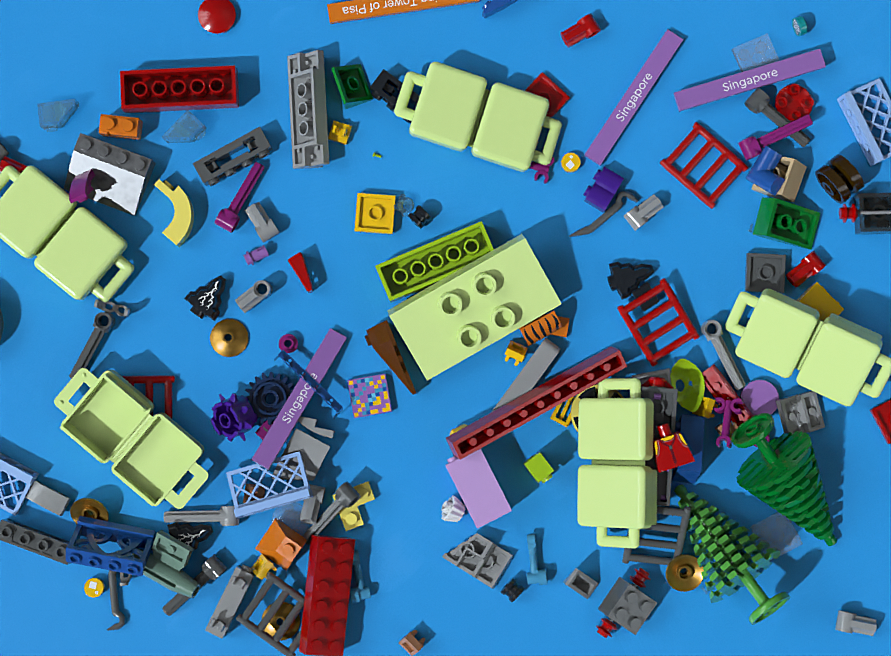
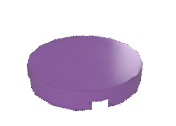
[740,380,779,416]

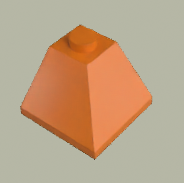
[255,518,307,571]

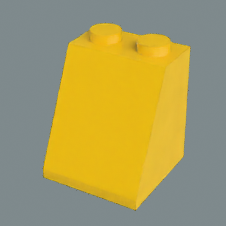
[796,282,844,321]

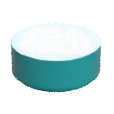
[792,16,807,36]

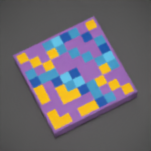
[347,374,392,418]

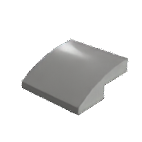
[776,391,825,434]

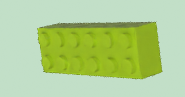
[375,221,494,303]

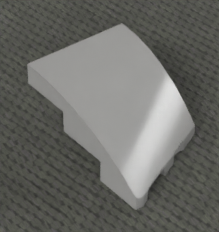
[271,428,331,481]
[442,533,514,589]

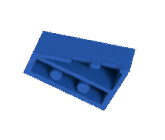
[672,414,705,484]

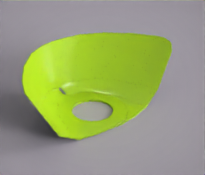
[670,359,705,412]

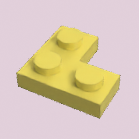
[332,481,375,531]

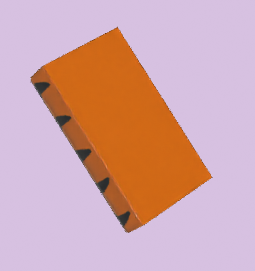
[520,311,562,346]

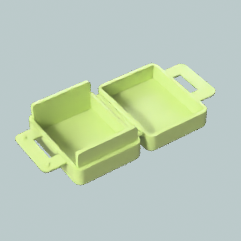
[394,62,562,172]
[0,165,134,302]
[725,289,891,407]
[54,368,208,509]
[577,378,657,549]

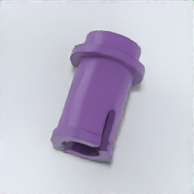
[243,245,269,266]

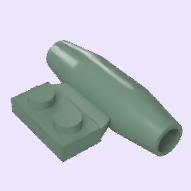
[132,530,200,598]

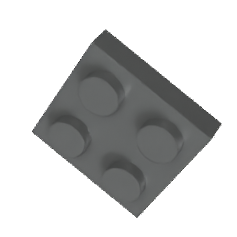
[745,253,786,294]

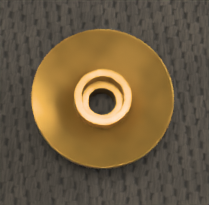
[210,319,248,357]
[70,498,109,524]
[666,554,704,592]
[262,602,300,641]

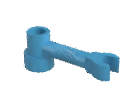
[527,534,548,585]
[350,550,371,604]

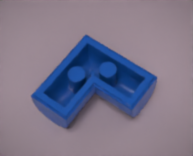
[746,146,785,196]

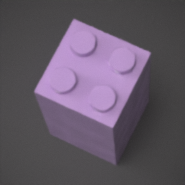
[445,449,512,528]

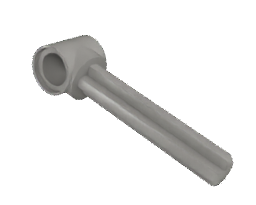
[701,320,745,390]
[163,506,239,526]

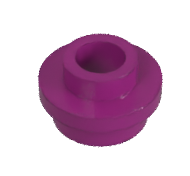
[279,334,298,353]

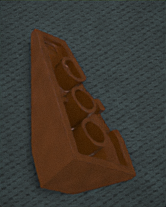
[365,320,417,395]

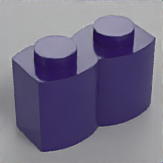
[583,167,624,213]

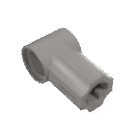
[624,194,663,231]
[245,202,280,243]
[235,280,273,313]
[300,484,325,524]
[835,610,877,636]

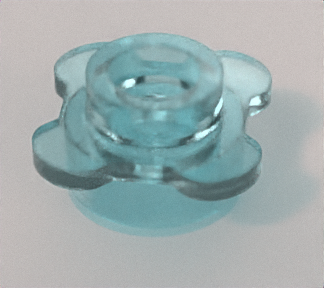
[394,194,414,217]

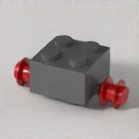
[596,567,657,638]

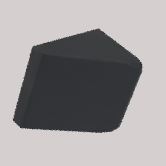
[631,282,659,311]

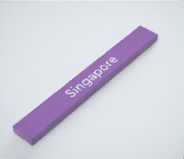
[584,29,683,166]
[674,49,826,112]
[252,328,347,470]

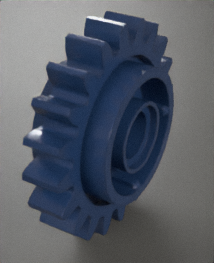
[245,372,294,425]

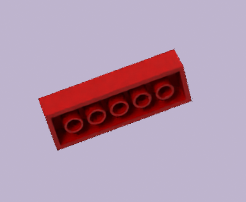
[120,65,239,113]
[299,535,355,656]

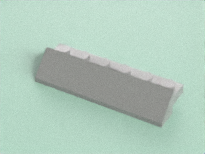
[287,50,329,169]

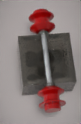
[839,193,891,235]

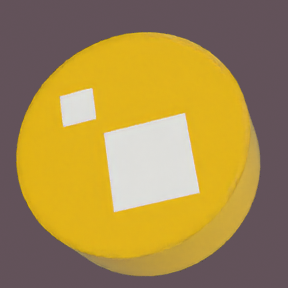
[561,153,580,173]
[84,578,105,598]

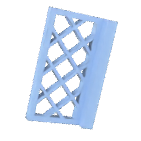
[837,78,891,167]
[226,451,314,518]
[0,453,39,516]

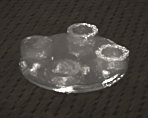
[272,502,310,536]

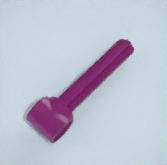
[738,115,813,161]
[215,162,265,233]

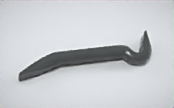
[569,191,638,237]
[107,570,126,630]

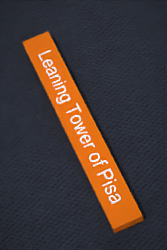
[327,0,479,24]

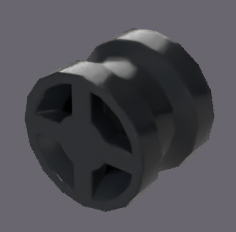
[408,205,432,229]
[500,578,525,602]

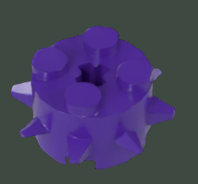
[211,393,257,442]

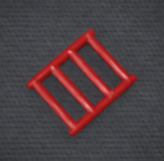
[660,122,749,209]
[617,278,700,367]
[122,375,175,419]

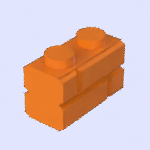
[99,114,143,140]

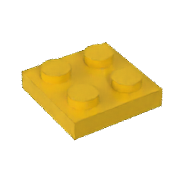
[354,193,396,235]

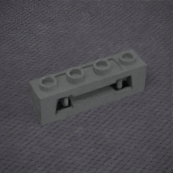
[193,127,273,186]
[0,519,78,565]

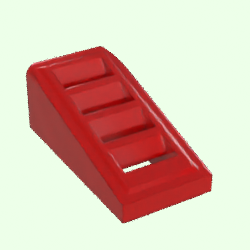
[288,252,313,293]

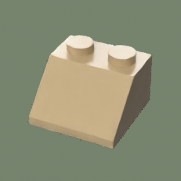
[752,157,807,202]

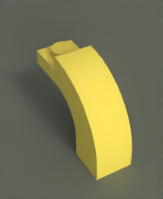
[154,179,194,247]

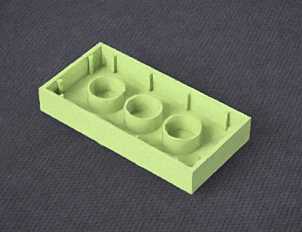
[387,234,562,380]

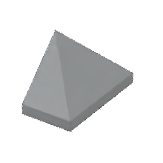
[563,568,599,599]

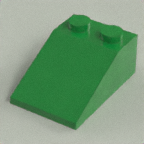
[753,197,820,250]

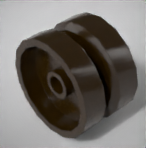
[815,154,864,204]

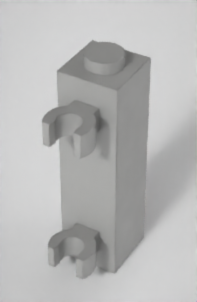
[205,564,255,639]

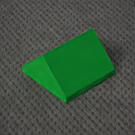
[331,64,373,109]

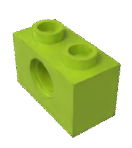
[523,452,554,483]

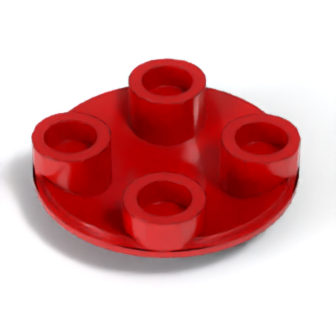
[198,0,236,34]
[775,84,814,122]

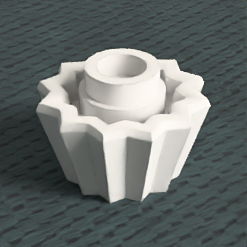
[441,495,465,522]

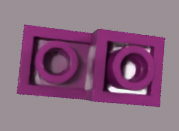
[69,169,95,203]

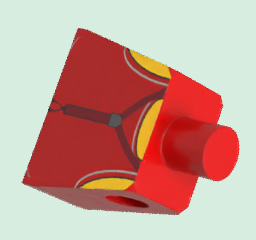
[653,423,695,473]

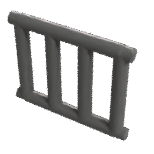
[622,506,691,565]
[236,572,305,656]

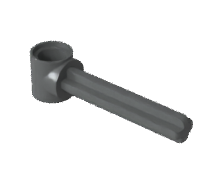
[744,88,810,147]
[69,312,116,379]
[302,481,361,545]
[162,554,227,616]

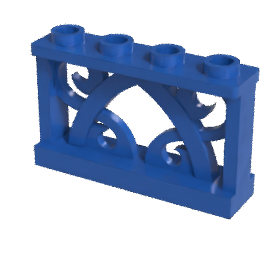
[66,516,155,576]

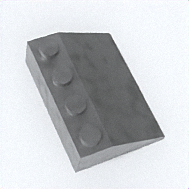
[64,133,156,216]

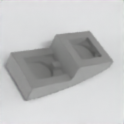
[298,416,335,438]
[25,480,71,516]

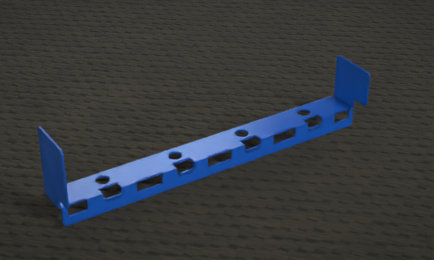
[274,350,343,419]

